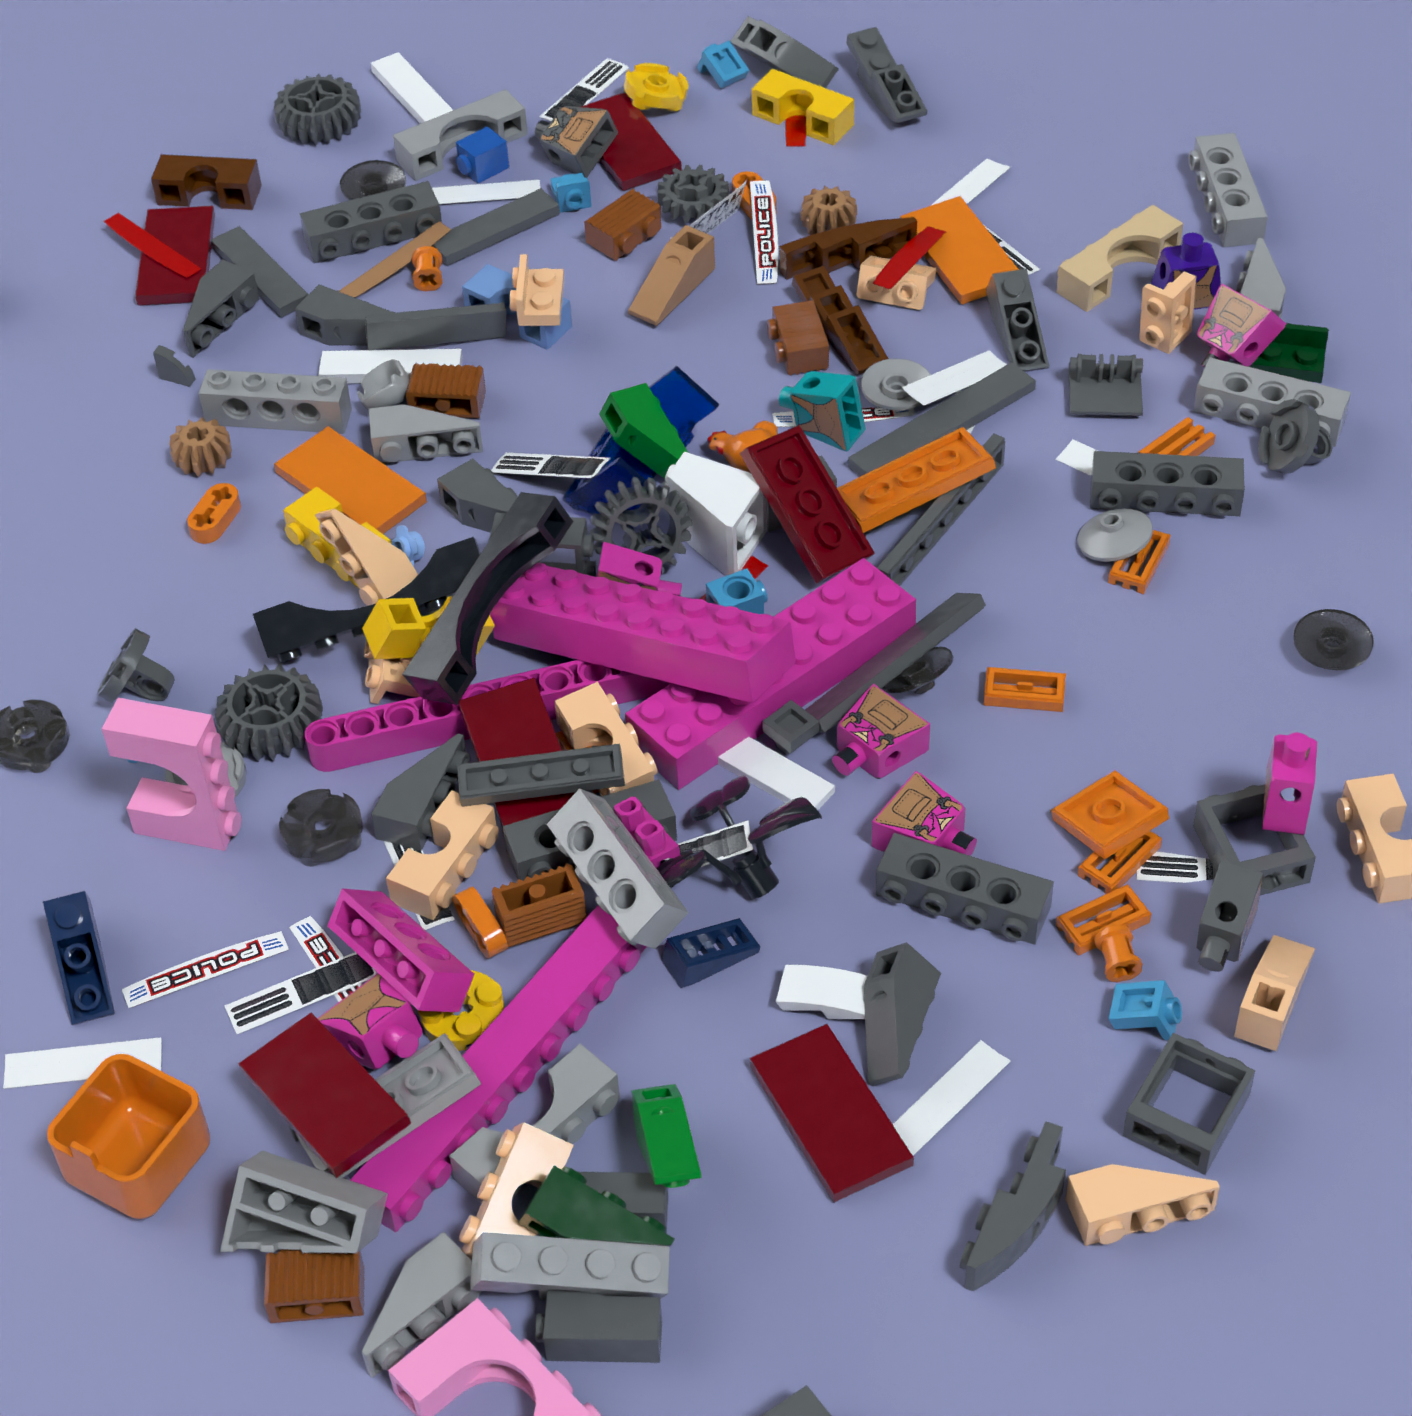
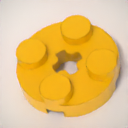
[624,63,689,111]
[418,970,504,1051]

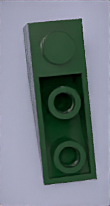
[518,1165,675,1246]

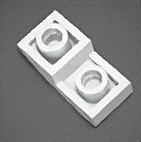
[776,965,867,1019]

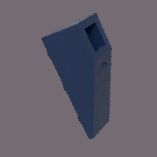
[43,891,115,1025]

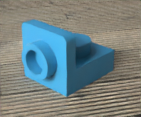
[697,41,750,89]
[550,173,592,213]
[1109,980,1182,1040]

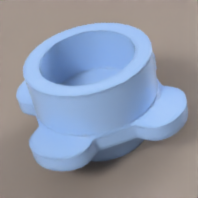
[391,525,425,567]

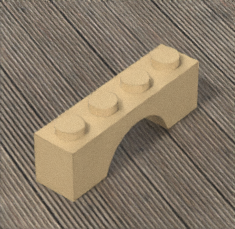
[1057,205,1183,312]

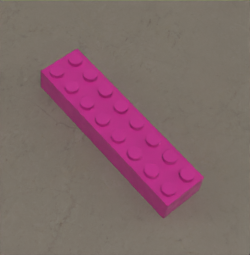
[625,558,916,790]
[490,562,796,703]

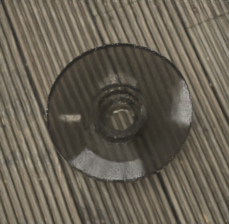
[340,160,406,200]
[1293,609,1374,671]
[881,647,954,694]

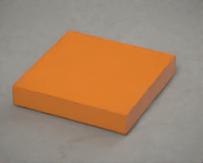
[1051,770,1169,859]

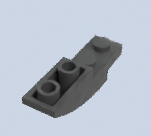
[730,16,839,88]
[846,27,927,123]
[960,1121,1066,1291]

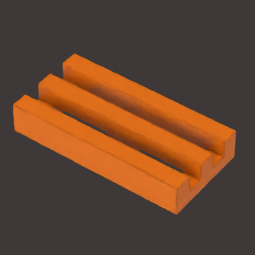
[1139,417,1215,456]
[1108,530,1171,594]
[984,667,1066,712]
[1077,831,1162,894]
[1056,884,1151,956]

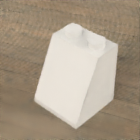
[665,452,767,576]

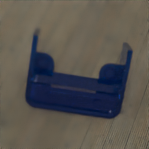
[562,365,719,515]

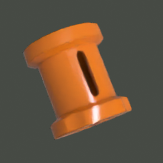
[412,246,443,292]
[1094,925,1143,982]

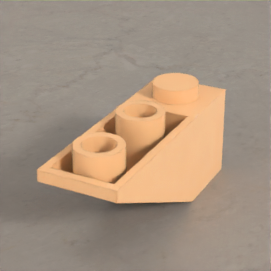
[315,509,418,606]
[1234,935,1315,1052]
[1066,1164,1220,1246]

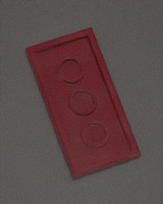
[581,92,682,191]
[135,206,215,305]
[740,425,875,584]
[458,678,576,828]
[238,1012,411,1178]
[750,1024,914,1202]

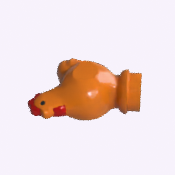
[707,420,778,473]

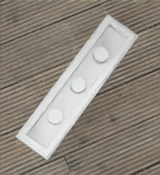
[371,52,453,124]
[319,349,462,384]
[718,737,835,810]

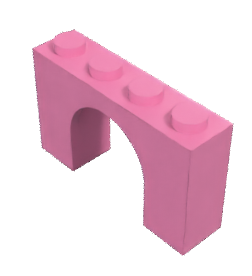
[102,698,242,851]
[388,1298,601,1416]

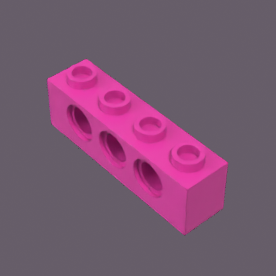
[327,888,474,1012]

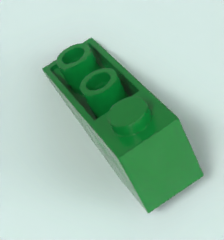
[599,383,689,479]
[631,1084,701,1188]

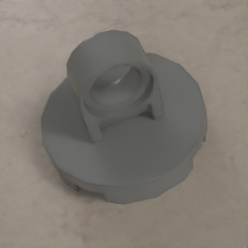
[1258,399,1333,474]
[98,628,175,703]

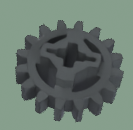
[657,165,729,222]

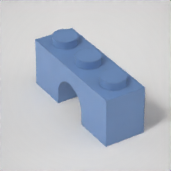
[462,264,572,350]

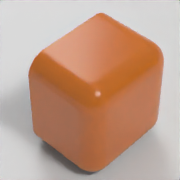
[47,1054,210,1219]

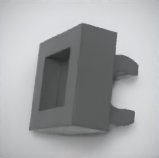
[762,700,819,755]

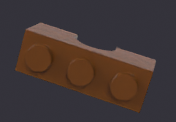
[151,154,262,210]

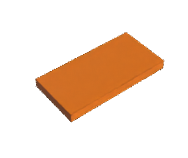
[900,196,1019,305]
[274,426,427,534]
[837,427,996,533]

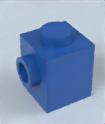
[456,126,509,184]

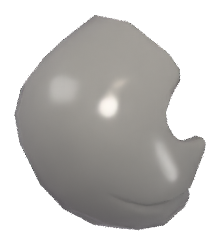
[357,359,410,410]

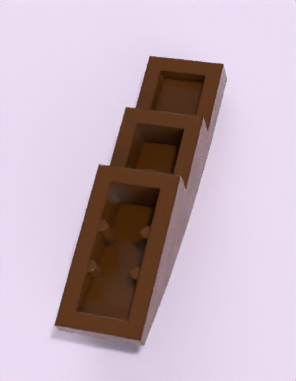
[779,217,917,280]
[792,266,889,375]

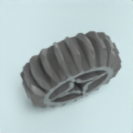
[274,74,361,145]
[590,477,692,574]
[215,664,323,761]

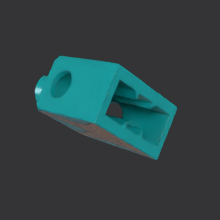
[779,371,866,452]

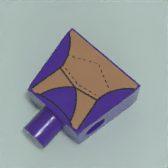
[1151,232,1221,309]

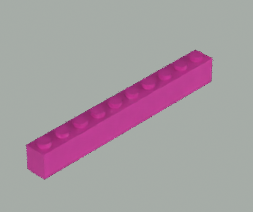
[351,905,647,1233]

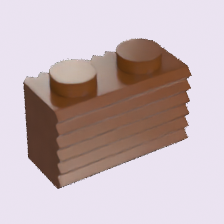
[584,188,661,261]
[767,300,829,376]
[406,362,486,418]
[492,864,587,947]
[264,1249,365,1323]

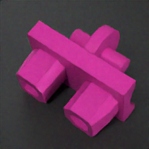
[614,797,680,868]

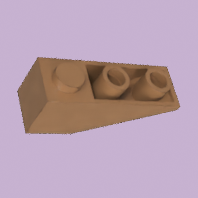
[628,225,715,326]

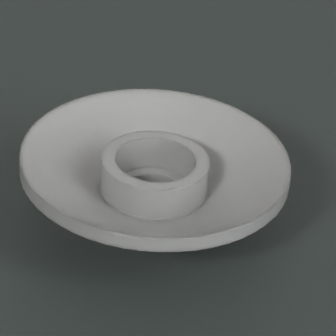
[861,358,931,410]
[1078,509,1153,562]

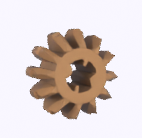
[801,185,857,235]
[169,417,232,477]

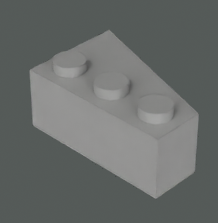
[220,1150,388,1253]

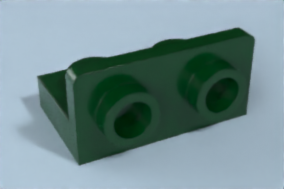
[1250,323,1329,383]

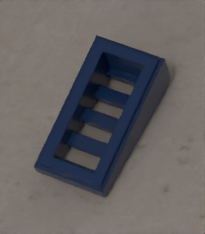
[662,918,761,988]

